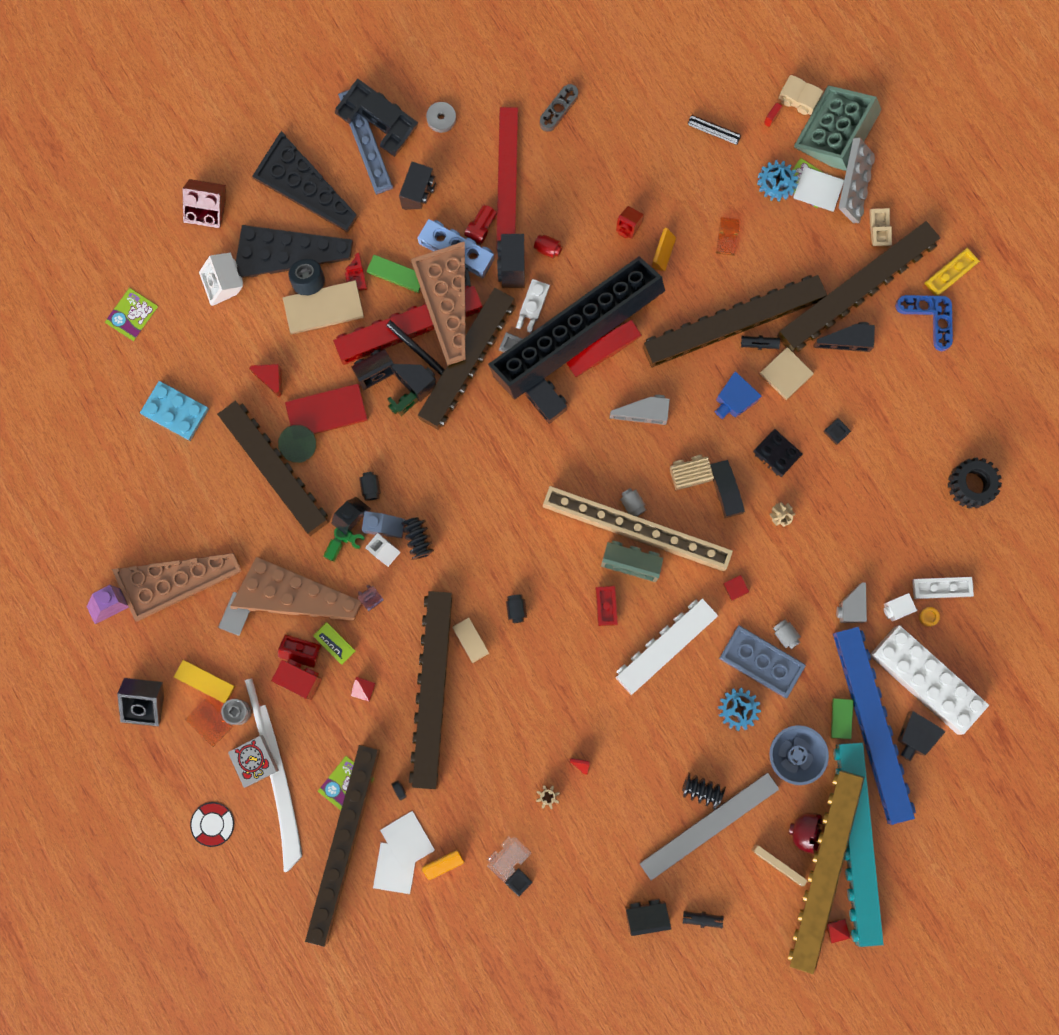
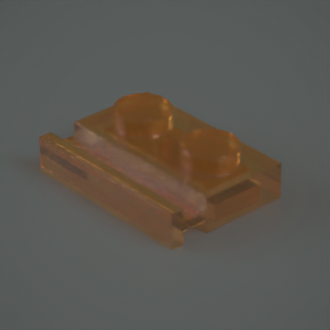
[185,699,233,747]

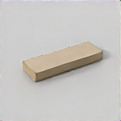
[752,844,808,886]

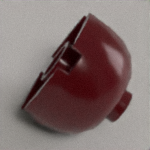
[789,813,823,854]

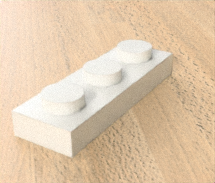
[912,577,974,599]

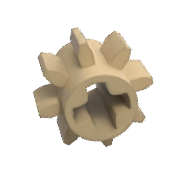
[769,502,795,527]
[536,785,560,809]

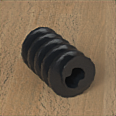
[401,517,434,560]
[682,772,726,809]

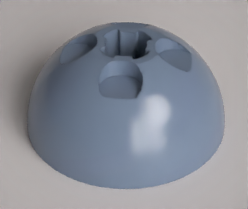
[769,725,829,785]

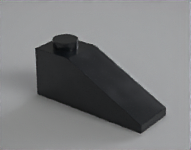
[814,322,875,352]

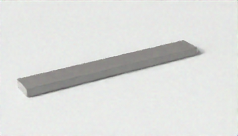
[639,773,779,880]

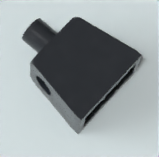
[898,711,945,761]

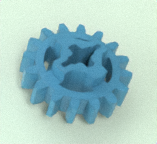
[757,160,798,202]
[718,688,761,731]

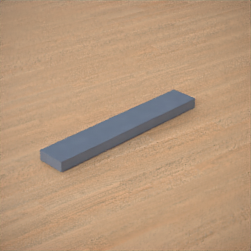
[338,90,393,195]

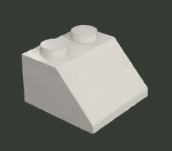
[199,252,243,306]

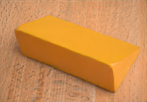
[652,228,676,271]
[422,850,464,880]

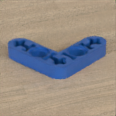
[895,295,953,351]

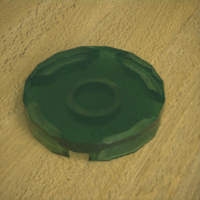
[278,425,316,463]

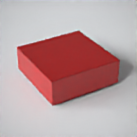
[764,103,782,128]
[723,575,749,601]

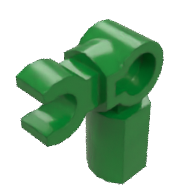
[323,528,365,562]

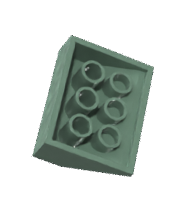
[794,85,882,171]

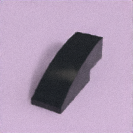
[710,460,745,518]

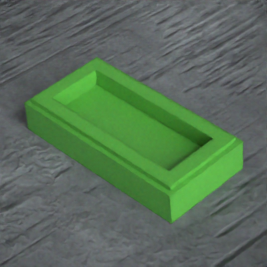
[831,698,853,739]

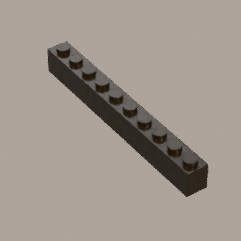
[777,221,940,352]
[643,275,827,368]
[409,591,453,789]
[305,745,380,947]

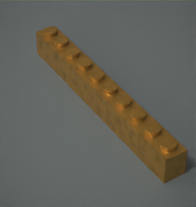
[788,770,865,974]

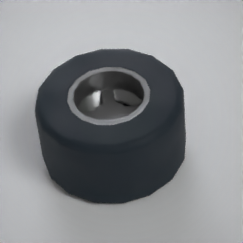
[288,259,325,296]

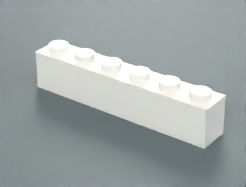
[616,599,718,695]

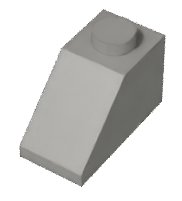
[836,583,867,623]

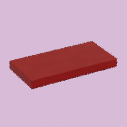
[285,384,368,439]

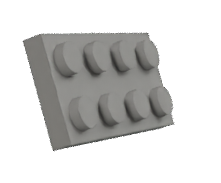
[838,138,875,223]

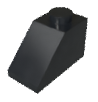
[331,497,371,535]

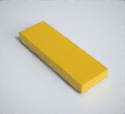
[924,247,980,296]
[174,660,235,703]

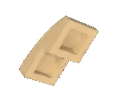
[869,208,892,246]
[452,618,489,663]

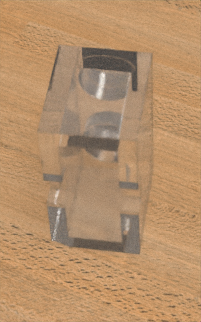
[487,835,532,883]

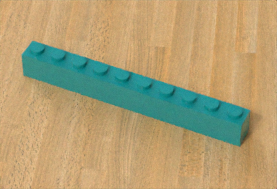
[833,743,884,947]

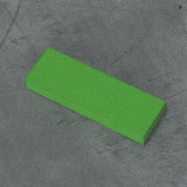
[367,255,421,293]

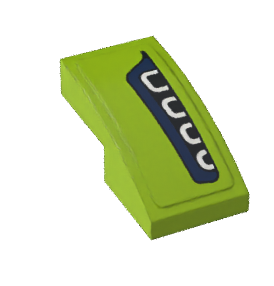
[313,622,355,665]

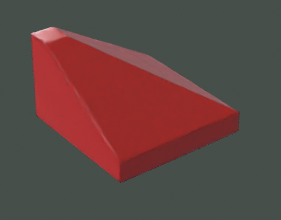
[351,677,376,702]
[569,758,590,774]
[827,918,851,943]

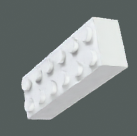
[870,625,989,735]

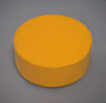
[919,607,940,627]

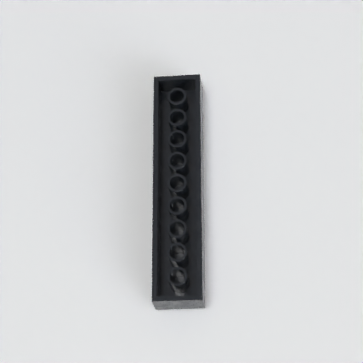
[488,256,665,400]

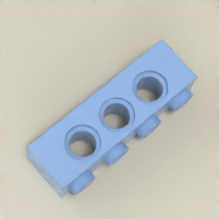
[417,219,494,278]

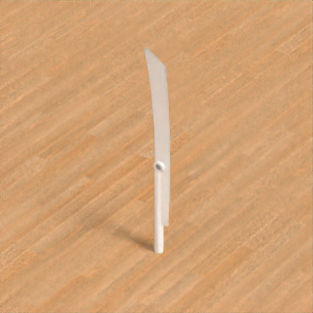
[245,678,302,872]

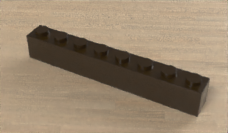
[418,288,516,430]
[217,400,329,536]

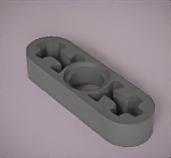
[540,84,578,132]

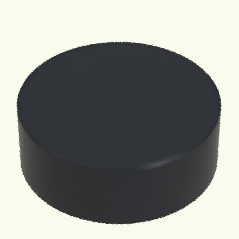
[391,780,407,801]

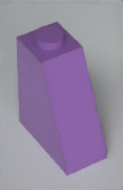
[87,585,129,624]

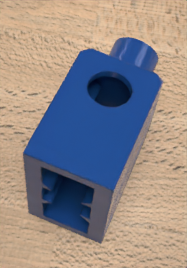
[715,371,762,419]

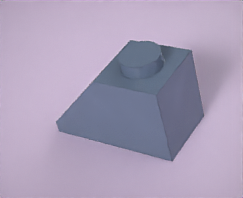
[362,511,405,538]

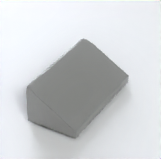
[218,592,250,636]

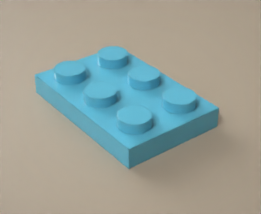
[140,381,209,441]

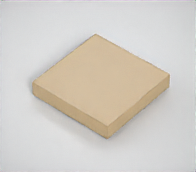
[760,347,814,400]

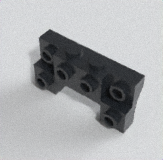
[335,79,418,157]

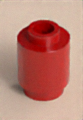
[534,235,563,259]

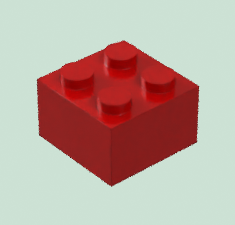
[271,659,322,700]

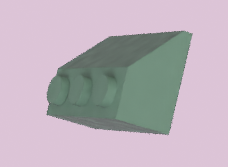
[600,541,663,582]

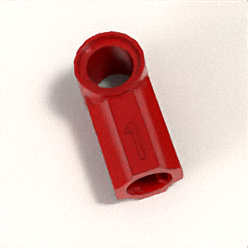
[464,205,497,245]

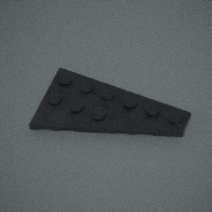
[252,131,357,232]
[236,225,353,278]

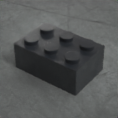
[497,234,525,288]

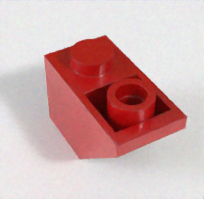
[616,206,644,239]

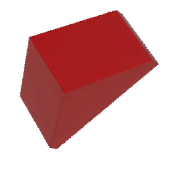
[249,364,282,397]

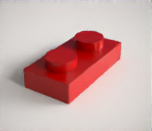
[595,586,618,626]

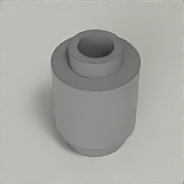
[620,488,646,517]
[773,619,801,649]

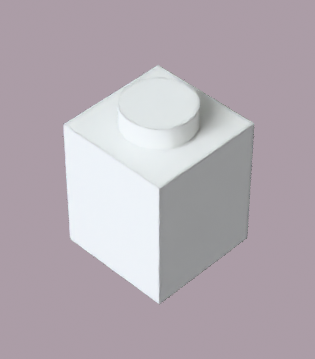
[365,533,400,567]
[883,593,917,621]

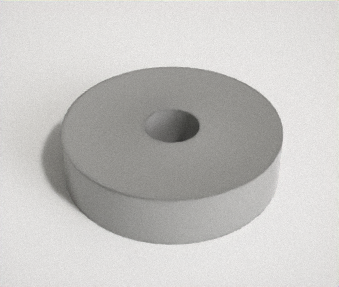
[426,102,456,133]

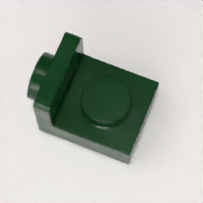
[387,392,418,417]

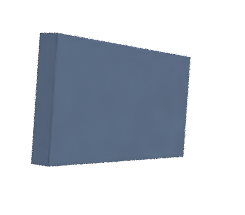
[719,625,806,699]

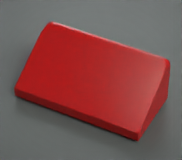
[278,634,321,668]

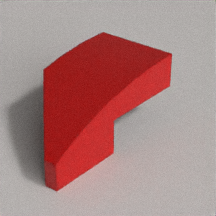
[345,253,367,291]

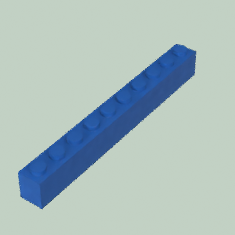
[833,627,916,825]

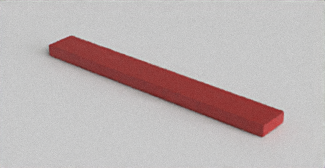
[496,107,518,250]

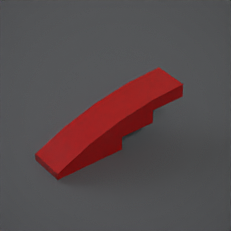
[566,320,642,377]

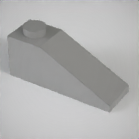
[609,395,670,425]

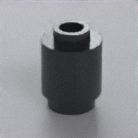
[359,472,381,501]
[506,594,527,623]

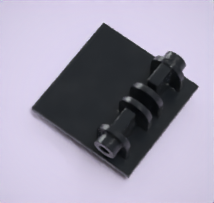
[753,429,803,477]

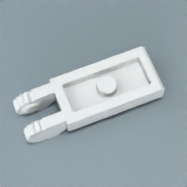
[516,279,550,333]

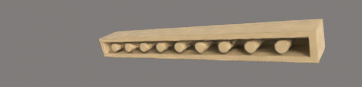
[543,486,733,572]

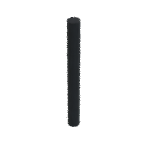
[386,320,445,376]

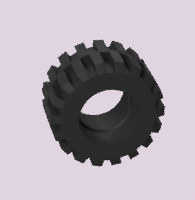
[948,457,1002,508]

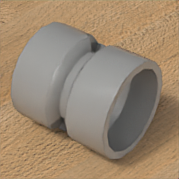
[221,699,251,725]

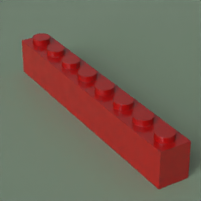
[333,285,482,365]

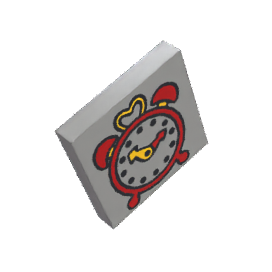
[228,735,279,788]

